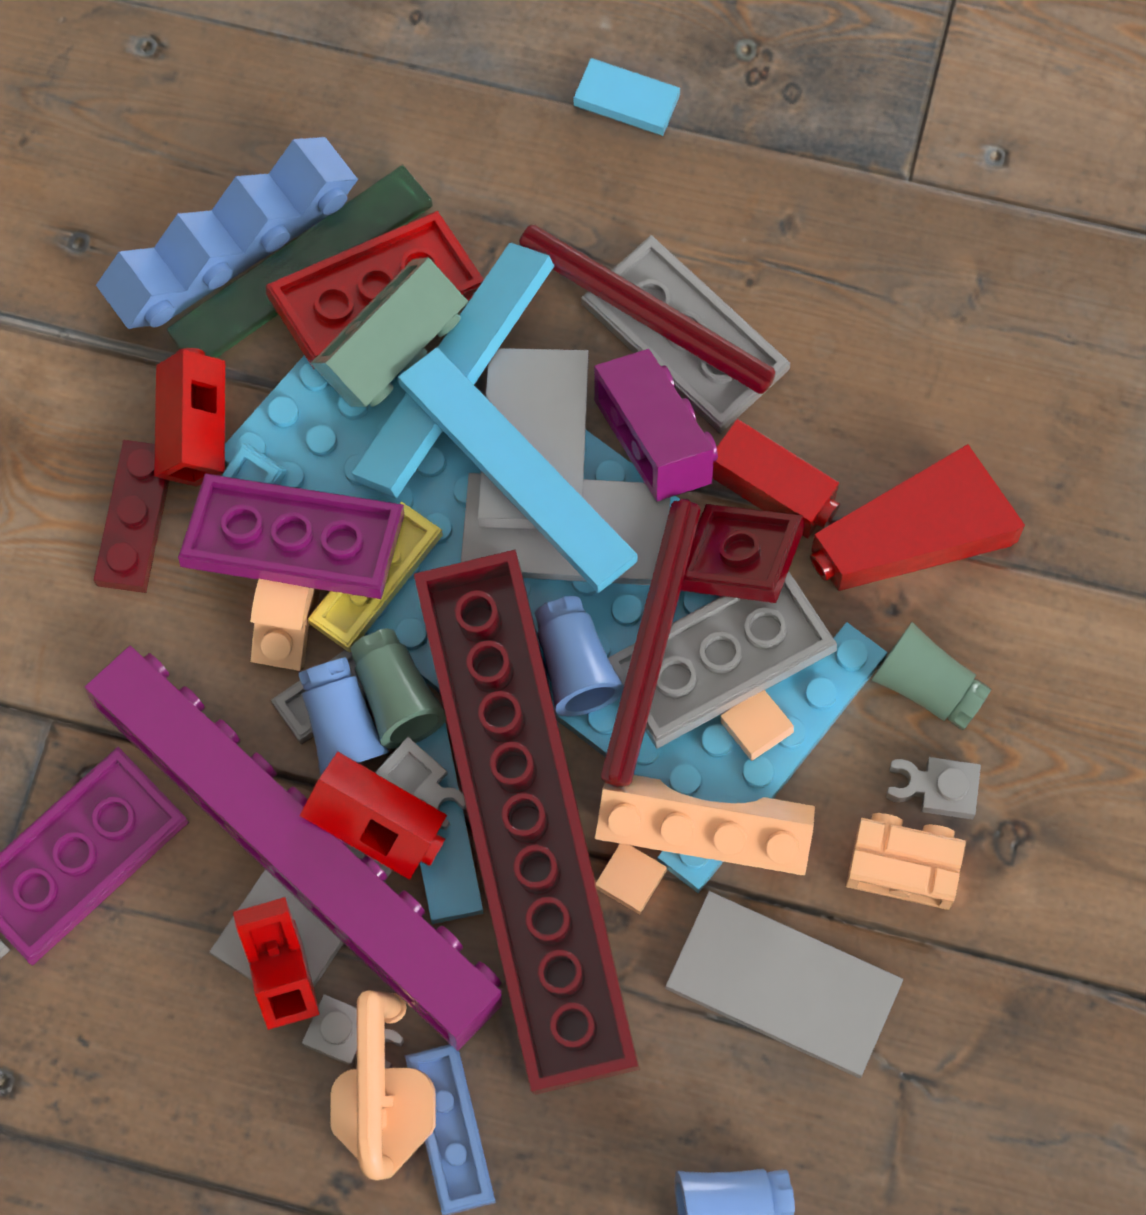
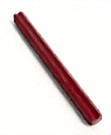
[519,225,776,394]
[601,499,701,788]

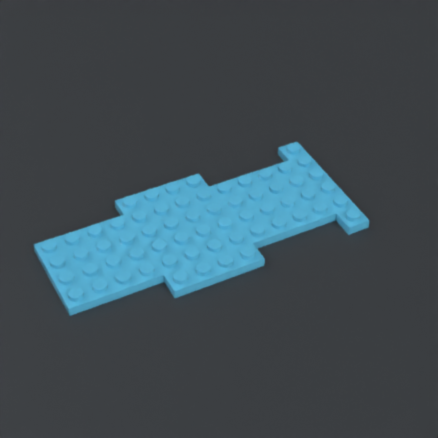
[225,355,888,893]

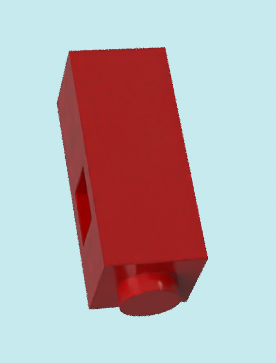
[154,348,225,487]
[712,419,840,539]
[299,751,447,880]

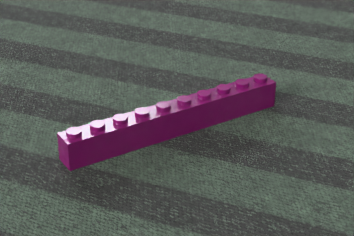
[84,645,503,1051]

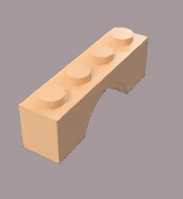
[595,775,815,876]

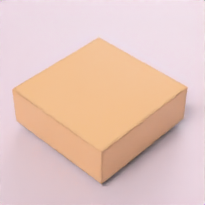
[720,690,794,761]
[596,843,667,915]

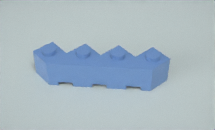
[96,137,358,329]

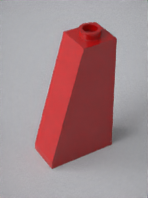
[810,444,1025,591]

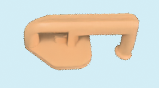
[331,990,436,1180]

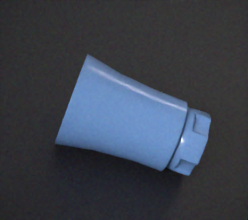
[535,596,624,717]
[298,657,389,775]
[675,1169,795,1215]

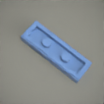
[405,1044,496,1215]

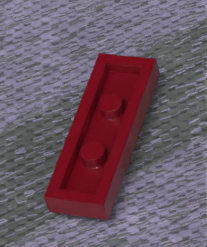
[93,440,170,593]

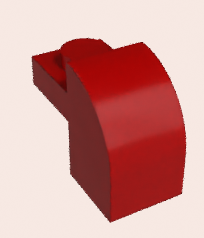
[233,897,320,1030]

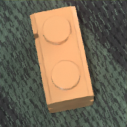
[846,813,966,910]

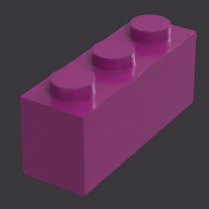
[594,349,718,502]

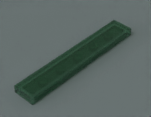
[167,164,433,358]

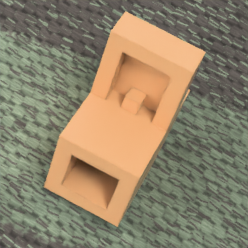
[250,579,320,671]

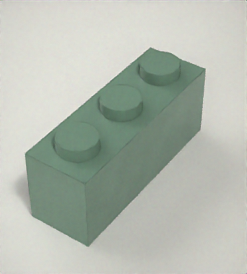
[311,257,469,407]

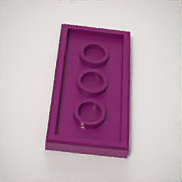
[178,474,405,599]
[0,747,189,966]

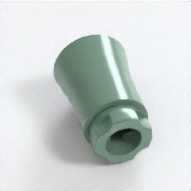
[871,622,992,730]
[350,628,447,749]

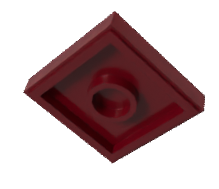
[681,504,805,603]

